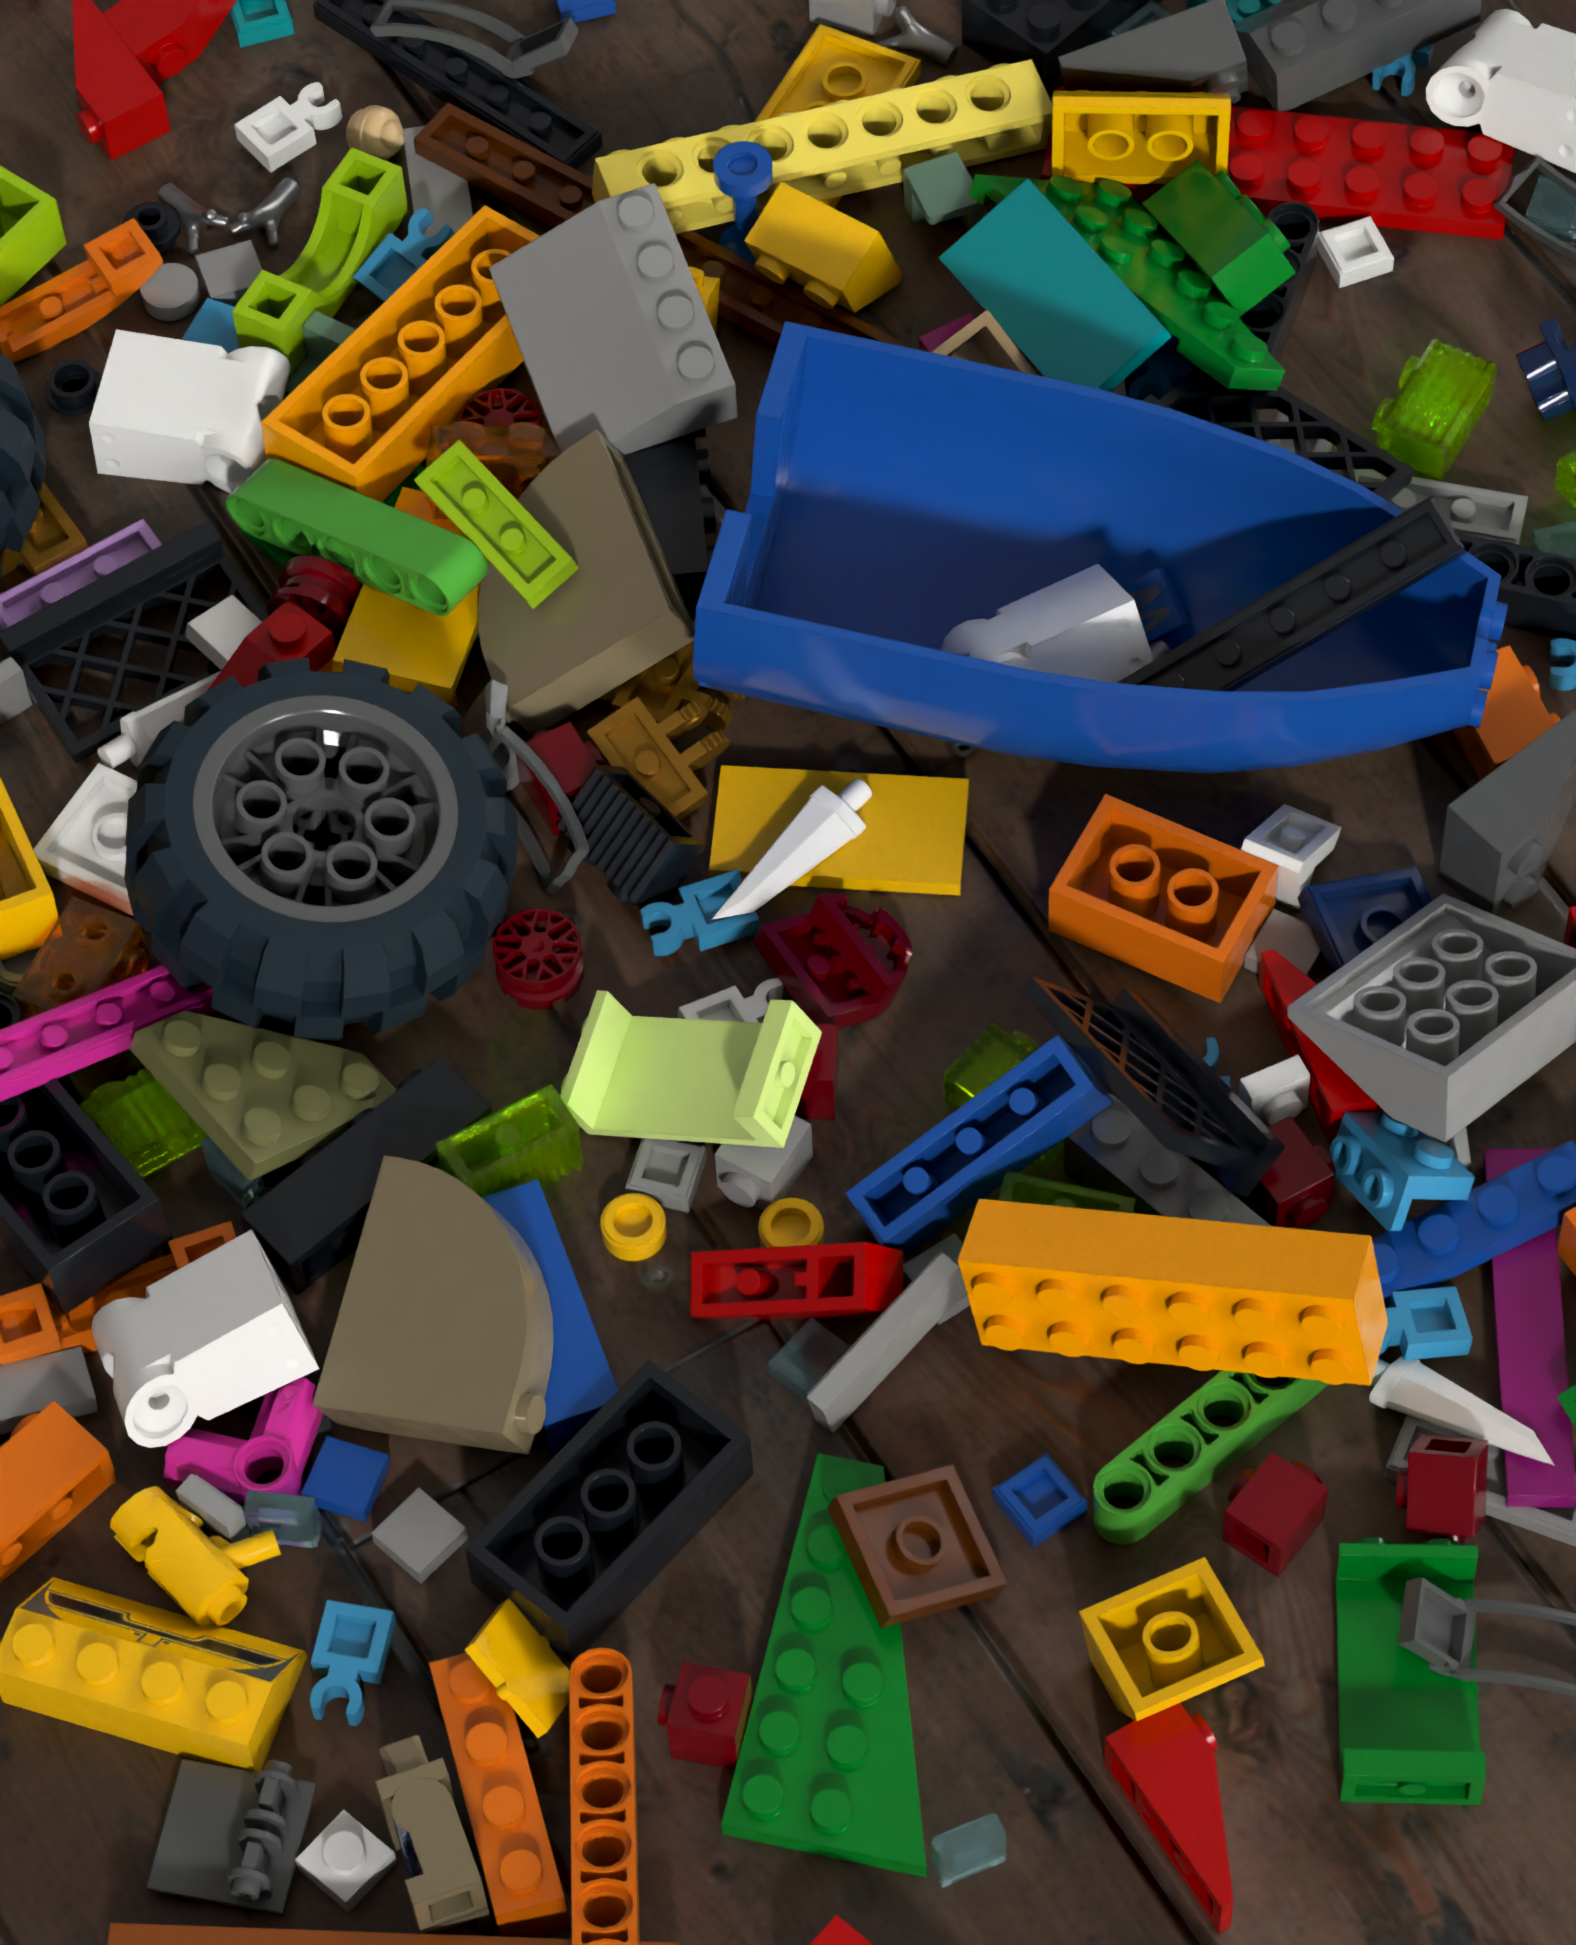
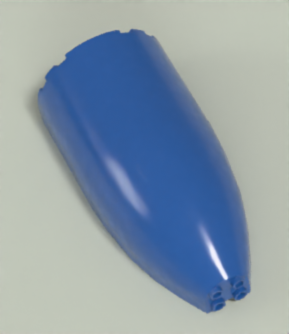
[693,321,1508,773]

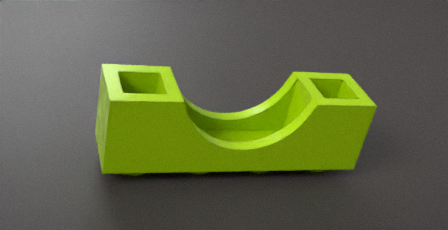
[232,147,409,376]

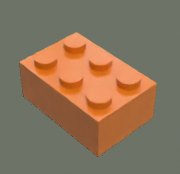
[1048,794,1279,1003]

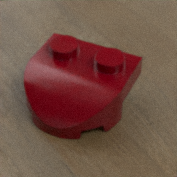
[752,893,912,1029]

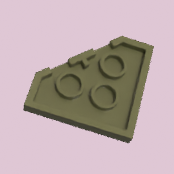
[130,1010,396,1181]

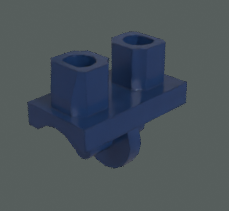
[1515,317,1576,423]

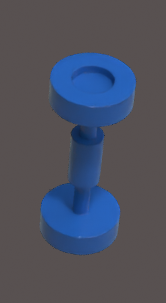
[713,141,773,264]

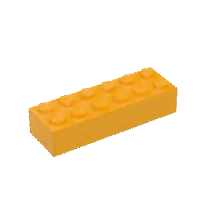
[261,205,540,502]
[957,1199,1388,1386]

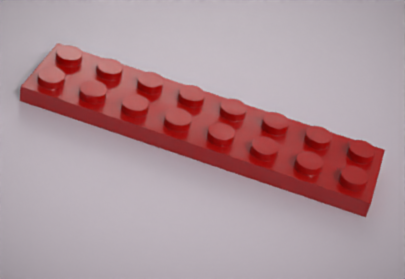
[1041,88,1514,240]

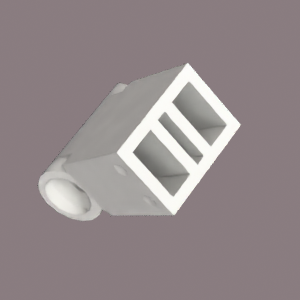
[1426,9,1576,173]
[89,329,291,493]
[941,564,1154,683]
[91,1229,319,1448]

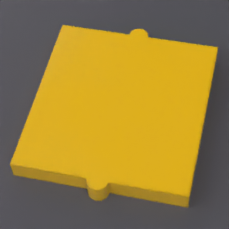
[464,1598,570,1738]

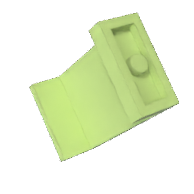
[557,990,822,1148]

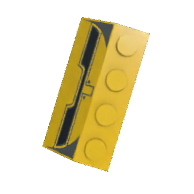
[0,1577,307,1772]

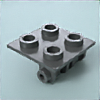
[146,1759,317,1915]

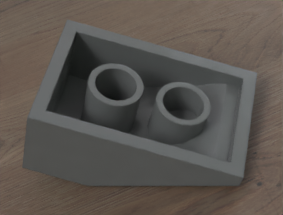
[1058,0,1249,105]
[1438,709,1576,917]

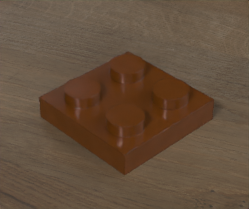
[827,1464,1008,1629]

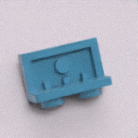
[1329,1111,1475,1231]

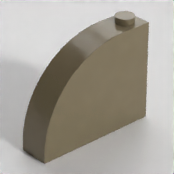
[478,429,695,736]
[312,1155,554,1455]

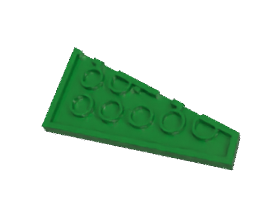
[968,174,1285,391]
[721,1453,927,1878]

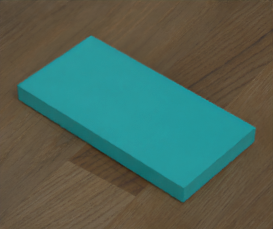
[939,178,1172,392]

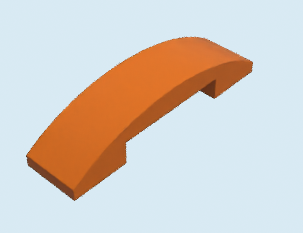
[0,218,163,363]
[0,1221,236,1364]

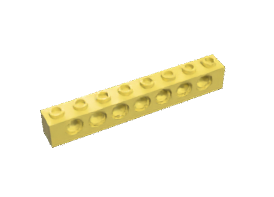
[592,59,1053,234]

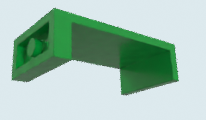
[1335,1537,1486,1805]

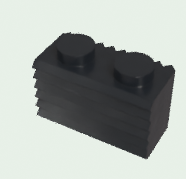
[556,765,704,905]

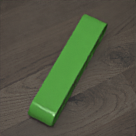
[225,458,489,616]
[1092,1370,1330,1545]

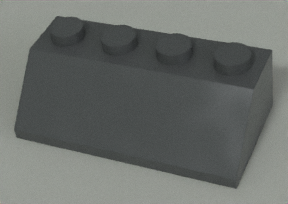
[1234,0,1481,112]

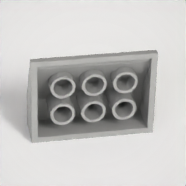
[489,183,738,456]
[1287,893,1576,1142]

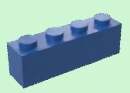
[845,1035,1113,1258]
[481,1179,618,1455]

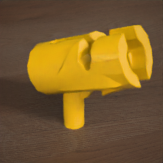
[110,1486,281,1626]

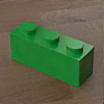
[1142,159,1296,317]

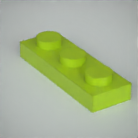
[414,439,579,609]

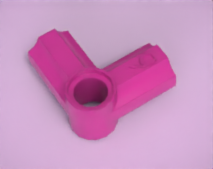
[163,1377,324,1519]

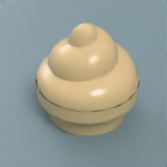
[346,105,405,161]

